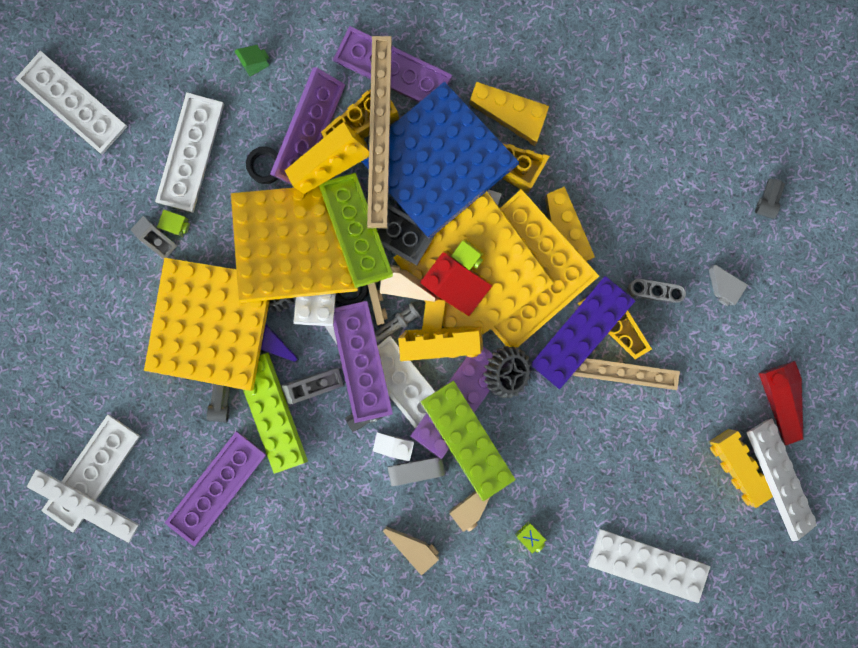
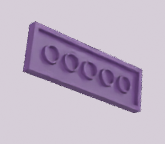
[333,26,452,102]
[270,67,345,185]
[333,301,393,423]
[410,347,492,459]
[165,431,267,547]

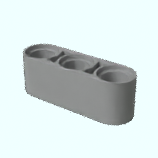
[627,279,686,303]
[387,456,446,486]

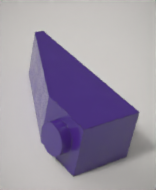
[261,323,299,362]

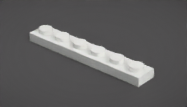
[27,469,140,543]

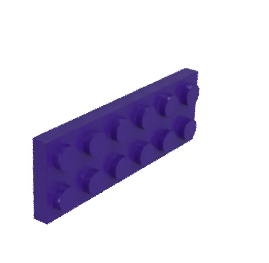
[531,276,636,390]

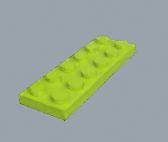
[319,172,393,288]
[243,353,308,474]
[420,381,516,501]

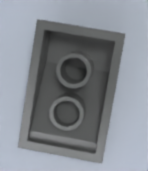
[376,204,436,266]

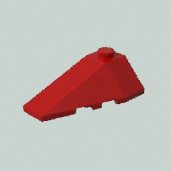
[758,361,803,446]

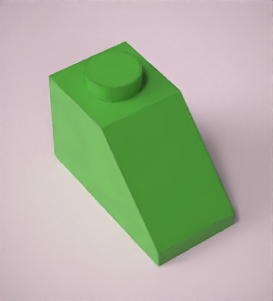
[235,45,270,77]

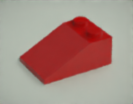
[420,250,492,316]

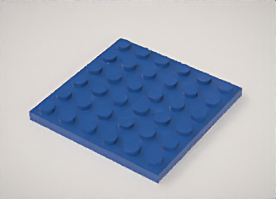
[361,81,519,239]

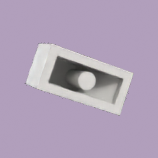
[373,432,414,461]

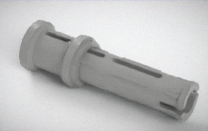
[374,303,421,344]

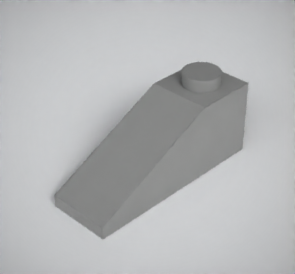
[281,368,344,404]

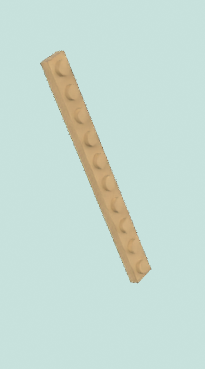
[367,36,392,228]

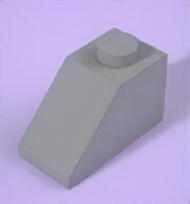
[131,216,177,259]
[709,265,748,306]

